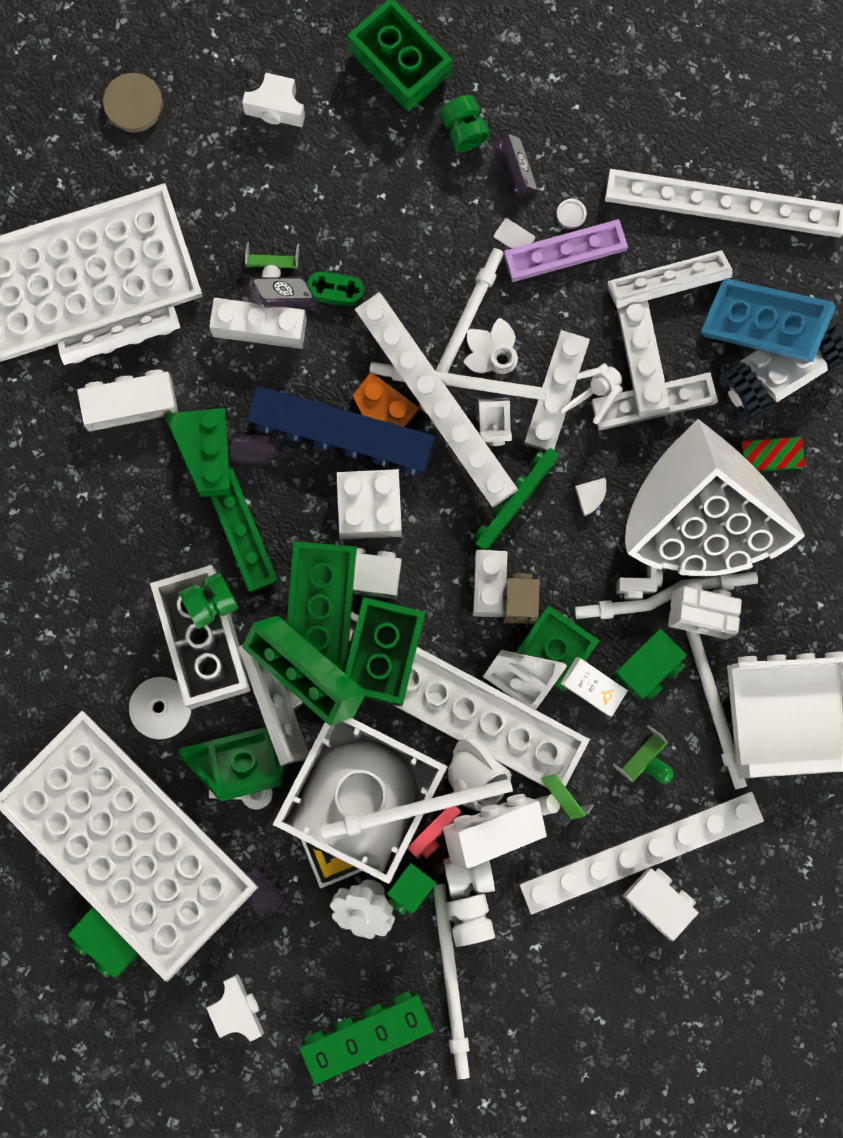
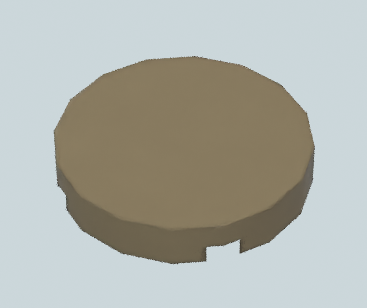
[103,72,163,133]

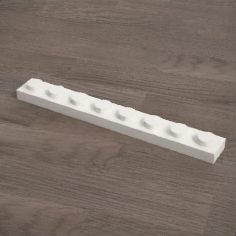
[605,169,843,238]
[355,292,518,508]
[519,792,764,915]

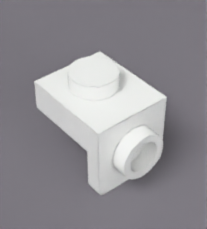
[478,398,512,446]
[616,565,663,600]

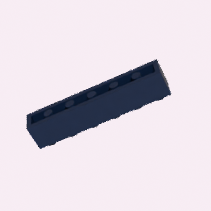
[247,385,437,476]

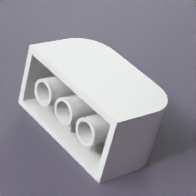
[150,565,252,709]

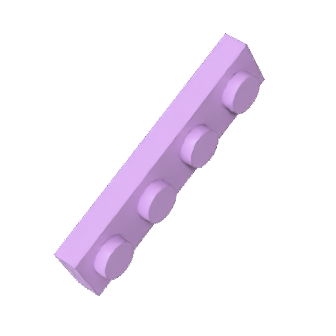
[504,219,628,282]

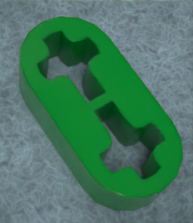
[307,272,364,307]

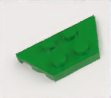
[179,727,288,802]

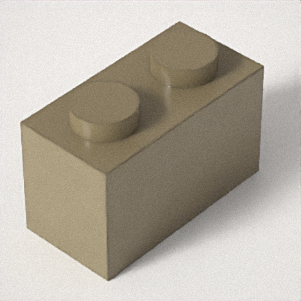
[503,573,540,625]

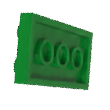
[287,541,357,672]

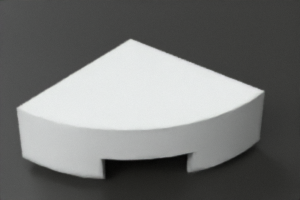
[575,478,606,516]

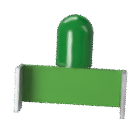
[613,725,674,784]

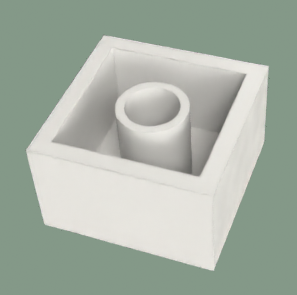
[337,469,402,539]

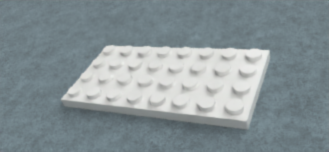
[0,183,203,362]
[0,711,259,982]

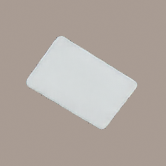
[494,218,535,249]

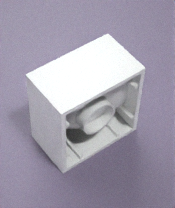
[273,718,448,884]

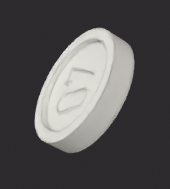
[556,199,587,229]

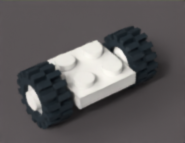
[719,321,843,422]

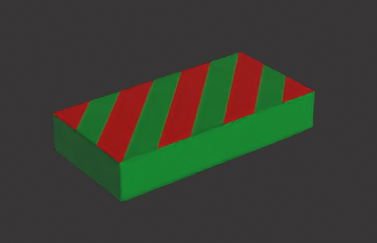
[740,437,805,472]

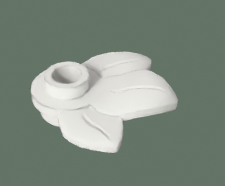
[464,318,518,374]

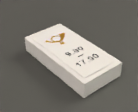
[560,657,627,717]

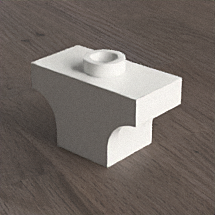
[242,73,305,127]
[207,974,264,1042]

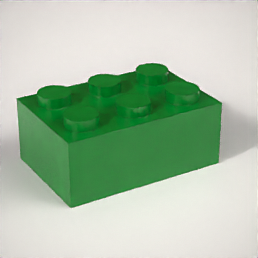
[347,0,452,112]
[345,597,425,707]

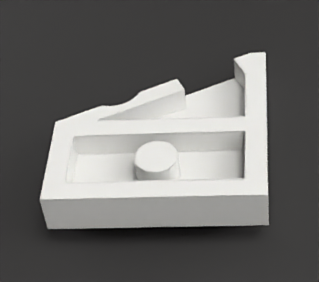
[483,650,567,710]

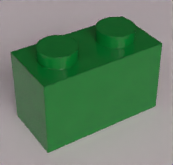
[614,629,687,701]
[387,862,436,915]
[68,907,139,978]

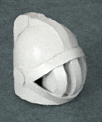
[448,737,511,811]

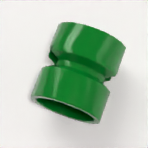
[439,95,490,152]
[179,571,239,630]

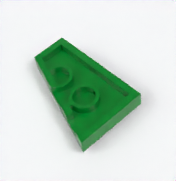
[164,408,231,497]

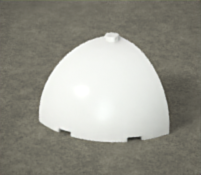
[625,419,805,576]

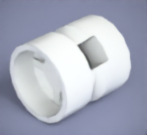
[443,858,495,900]
[445,893,495,947]

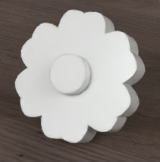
[330,880,395,939]

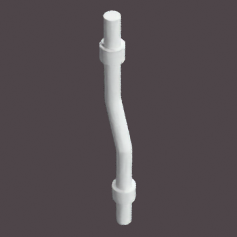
[575,572,758,619]

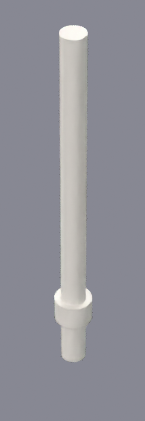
[418,248,504,414]
[370,362,550,401]
[685,630,747,790]
[320,779,513,839]
[433,884,470,1079]

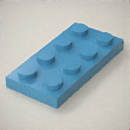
[701,279,836,363]

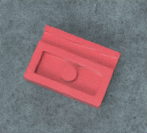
[407,806,462,859]

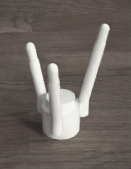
[559,363,623,424]

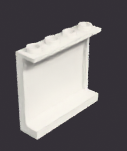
[727,652,843,779]

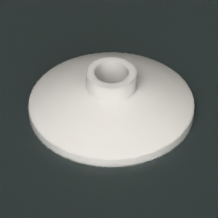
[129,677,192,739]

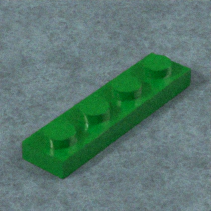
[474,447,560,550]
[211,468,279,594]

